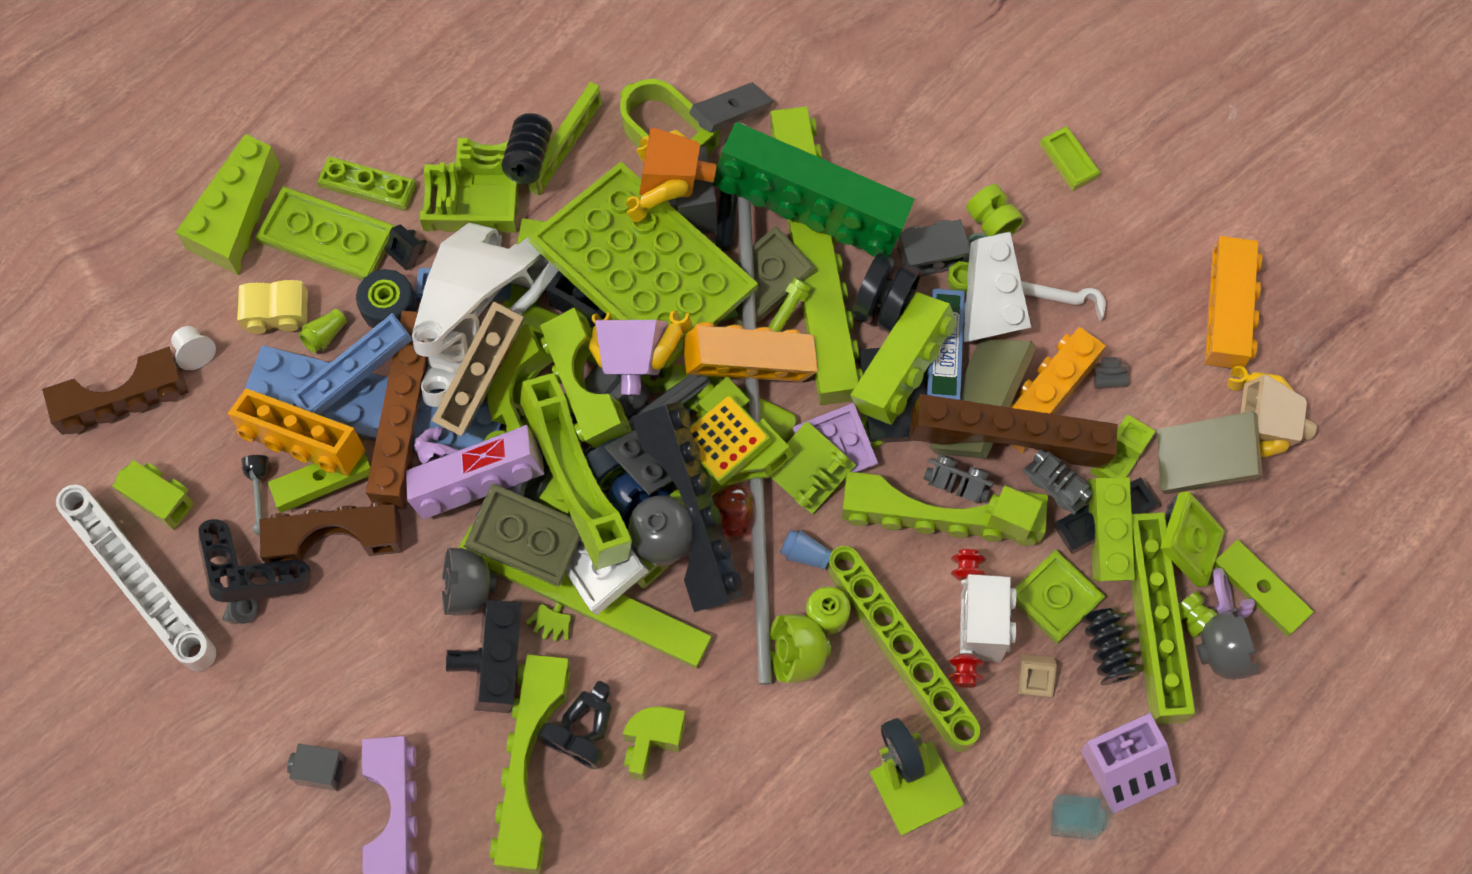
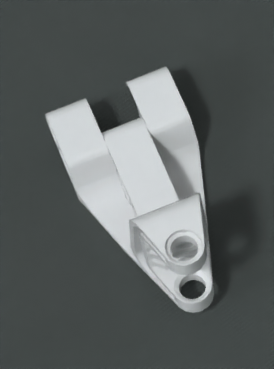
[412,223,549,407]

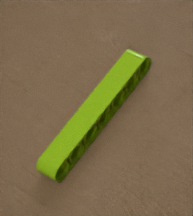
[828,546,980,752]

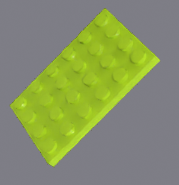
[528,161,758,369]

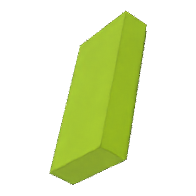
[1040,126,1101,191]

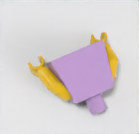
[589,311,692,395]

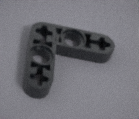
[198,519,310,602]

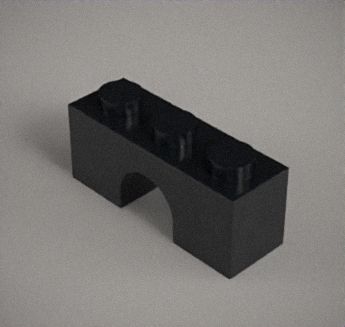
[474,599,522,713]

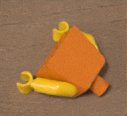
[626,127,717,222]

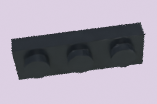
[1054,477,1159,554]

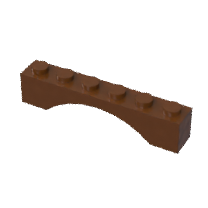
[909,394,1118,469]

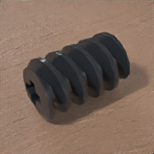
[501,113,553,184]
[1081,608,1142,686]

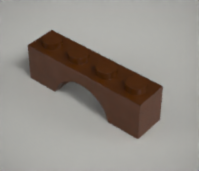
[42,346,189,435]
[259,502,402,563]

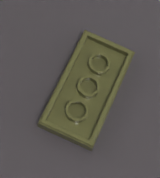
[929,339,1037,458]

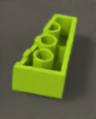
[175,134,280,275]

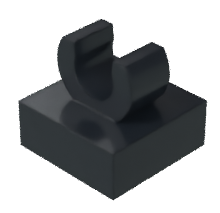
[385,224,427,270]

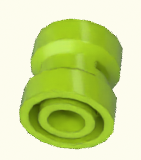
[1179,591,1218,639]

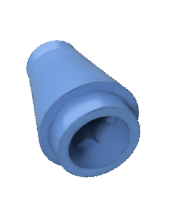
[780,529,832,570]

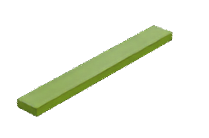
[458,524,712,669]

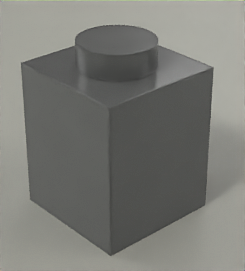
[287,743,347,792]

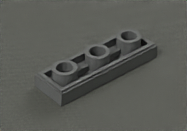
[689,82,773,133]

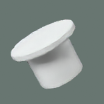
[171,326,216,370]

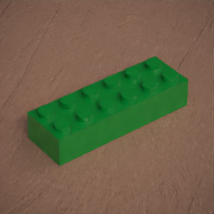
[713,122,915,257]

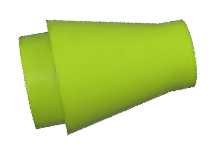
[298,308,347,353]

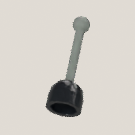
[241,455,269,535]

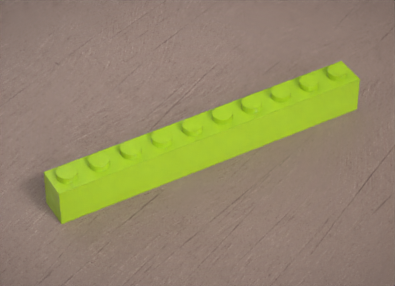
[770,106,863,406]

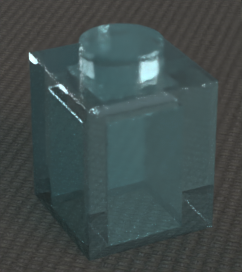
[1051,794,1106,840]

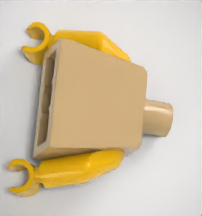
[1227,366,1317,458]

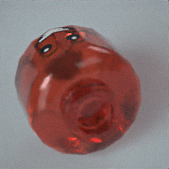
[714,486,756,537]

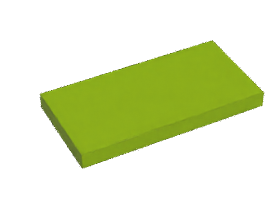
[255,186,395,280]

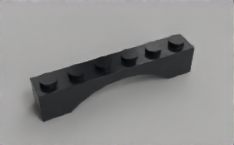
[632,401,744,612]

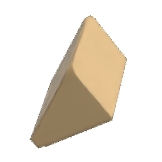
[1018,654,1057,698]

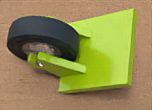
[869,718,964,836]

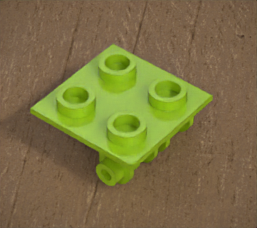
[770,421,856,514]

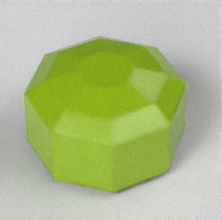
[947,261,969,294]

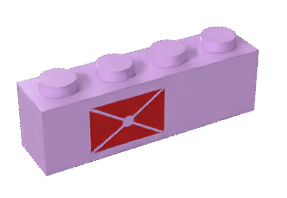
[406,425,544,520]

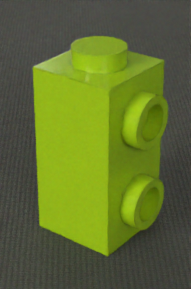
[112,460,194,530]

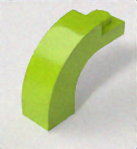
[487,324,553,434]

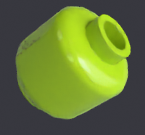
[805,586,851,635]

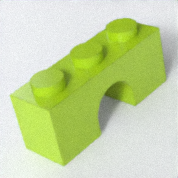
[1088,477,1135,581]

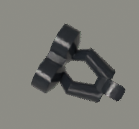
[537,681,612,770]

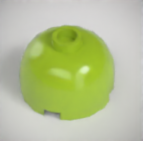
[770,614,831,684]

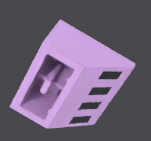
[1080,713,1177,814]

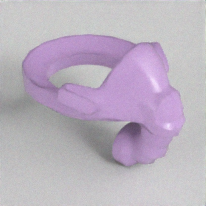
[414,427,459,464]
[1213,568,1255,619]

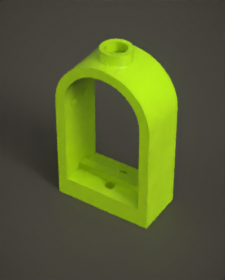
[620,79,720,156]

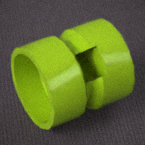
[965,184,1025,237]

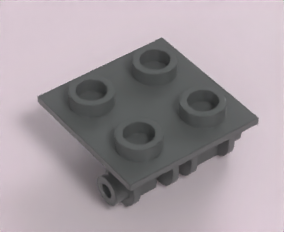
[605,429,676,495]
[1022,449,1093,515]
[923,454,994,504]

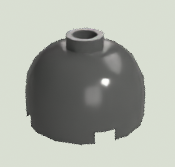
[627,495,693,566]
[442,548,496,616]
[1196,608,1259,680]

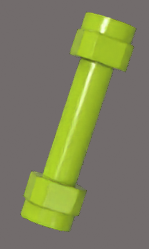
[769,277,812,332]

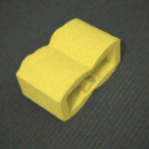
[237,280,308,334]

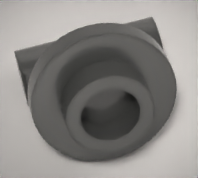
[1094,357,1129,389]
[222,598,259,624]

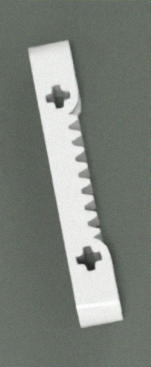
[56,484,216,672]

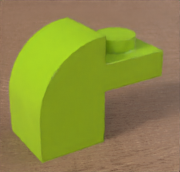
[623,706,686,781]

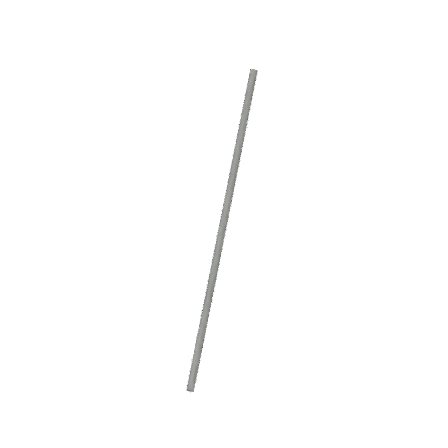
[738,123,772,685]

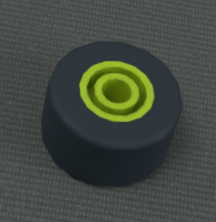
[356,269,418,328]

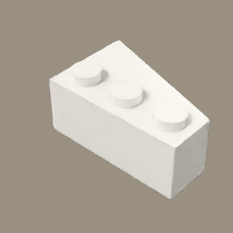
[963,232,1031,343]

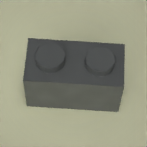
[897,219,970,277]

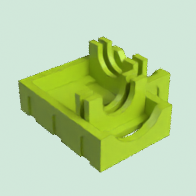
[419,138,520,233]

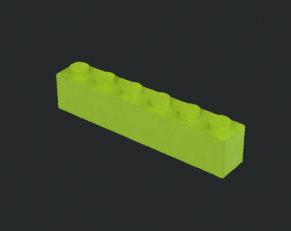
[1130,512,1195,725]

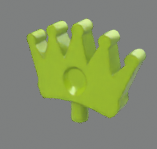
[526,603,572,642]

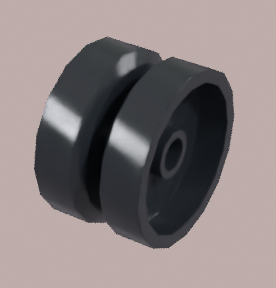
[852,252,922,334]

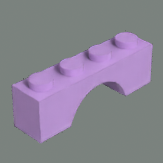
[362,736,418,874]

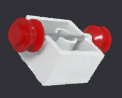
[949,549,1016,688]

